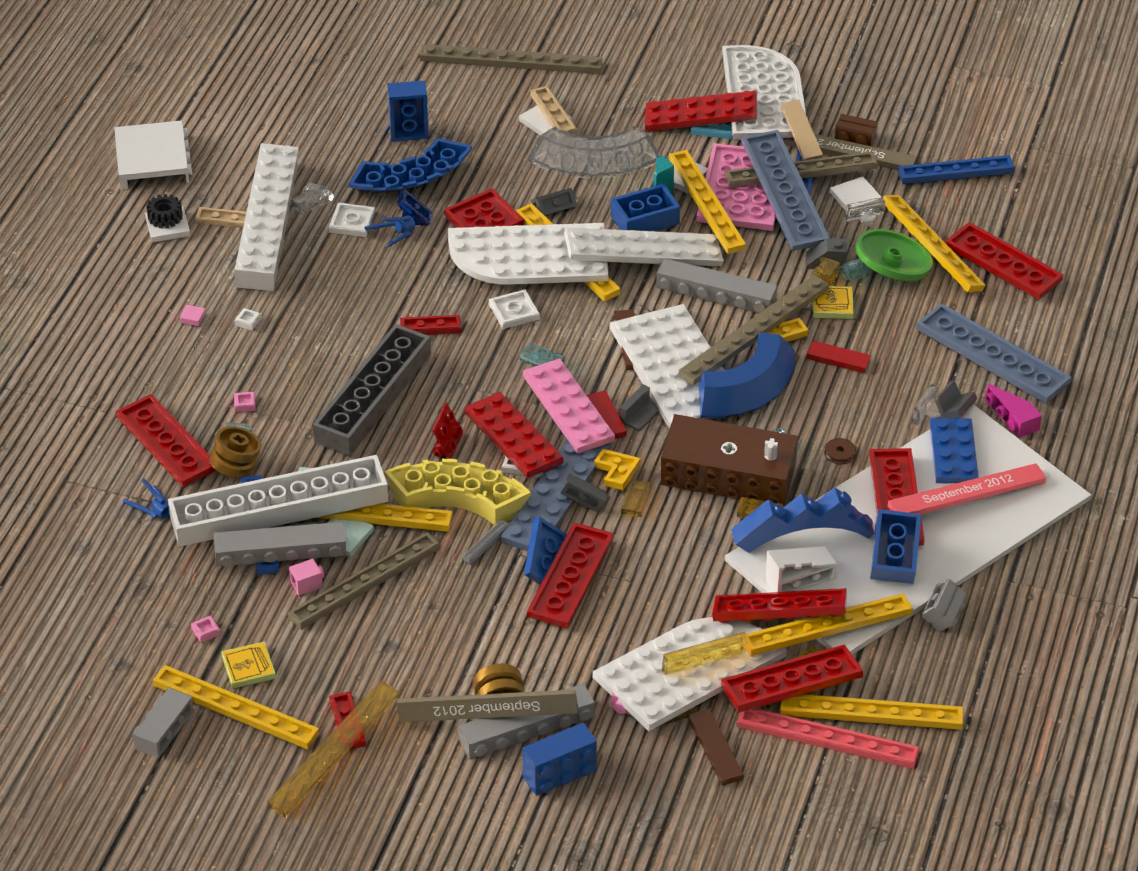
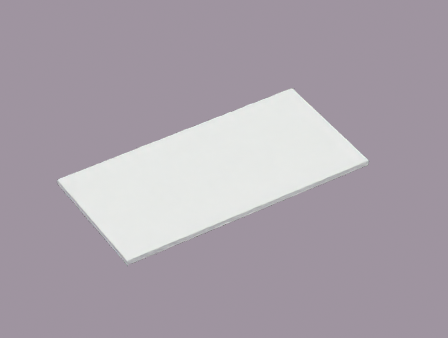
[725,404,1091,655]

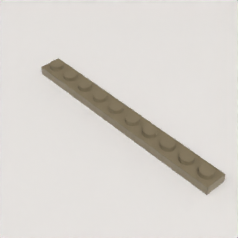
[419,44,603,74]
[678,275,829,386]

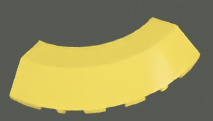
[384,459,531,526]

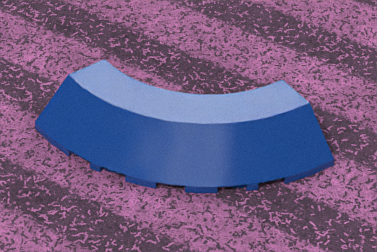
[349,138,472,192]
[698,332,795,419]

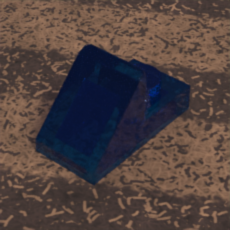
[397,189,432,226]

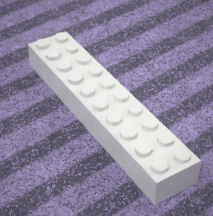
[234,143,299,291]
[168,455,388,547]

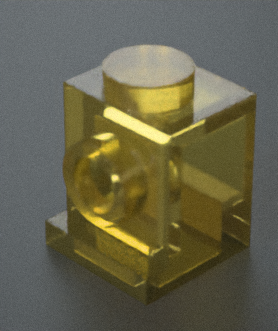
[813,256,840,286]

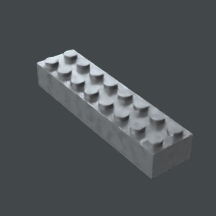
[313,324,431,456]

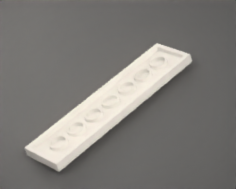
[564,228,724,267]

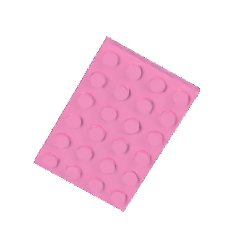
[696,143,776,231]

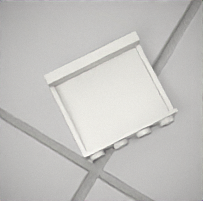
[114,120,192,190]

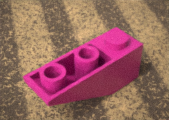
[985,384,1042,438]

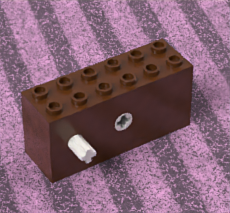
[661,414,798,507]

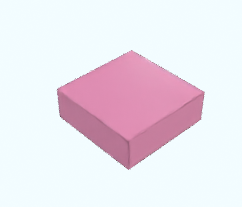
[180,305,206,326]
[234,392,256,413]
[191,615,221,643]

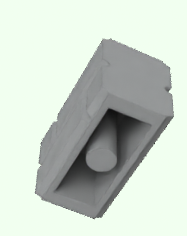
[922,578,966,631]

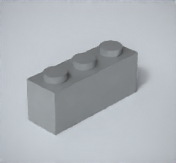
[132,688,194,758]

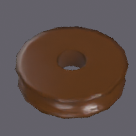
[824,438,856,464]

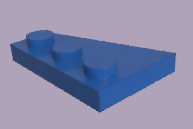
[524,516,567,584]

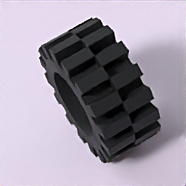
[146,194,183,228]

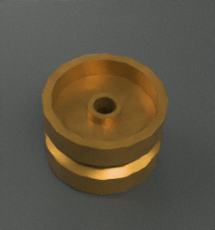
[210,426,261,478]
[473,663,525,695]

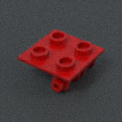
[432,402,463,459]

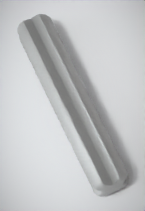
[463,520,509,564]

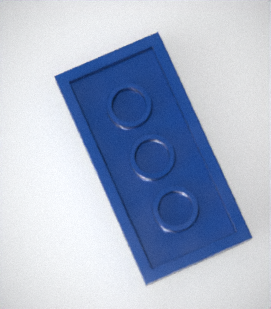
[930,418,979,483]

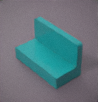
[654,156,674,195]

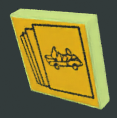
[813,286,854,319]
[221,641,276,689]

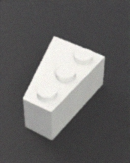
[765,546,837,592]

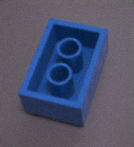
[387,80,429,142]
[611,184,680,231]
[870,509,921,584]
[522,722,597,796]

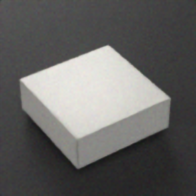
[234,308,262,331]

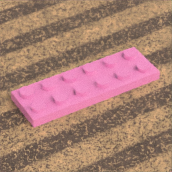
[523,358,615,454]

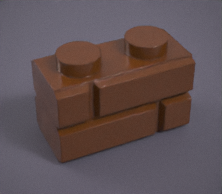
[835,114,878,146]

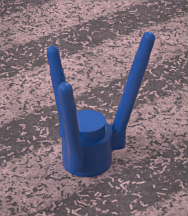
[364,215,415,247]
[123,478,170,519]

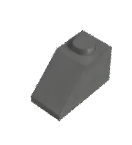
[806,238,847,269]

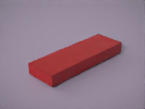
[400,315,461,335]
[807,341,871,373]
[586,390,627,439]
[329,691,367,751]

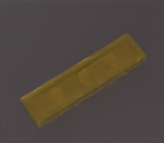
[662,632,748,675]

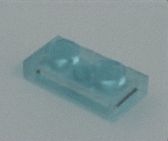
[519,342,564,366]

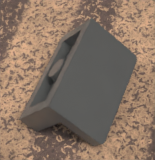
[531,187,577,216]
[935,381,977,418]
[619,384,659,432]
[560,473,608,512]

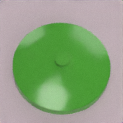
[856,229,933,281]

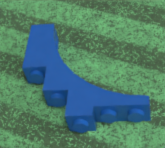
[731,487,875,553]

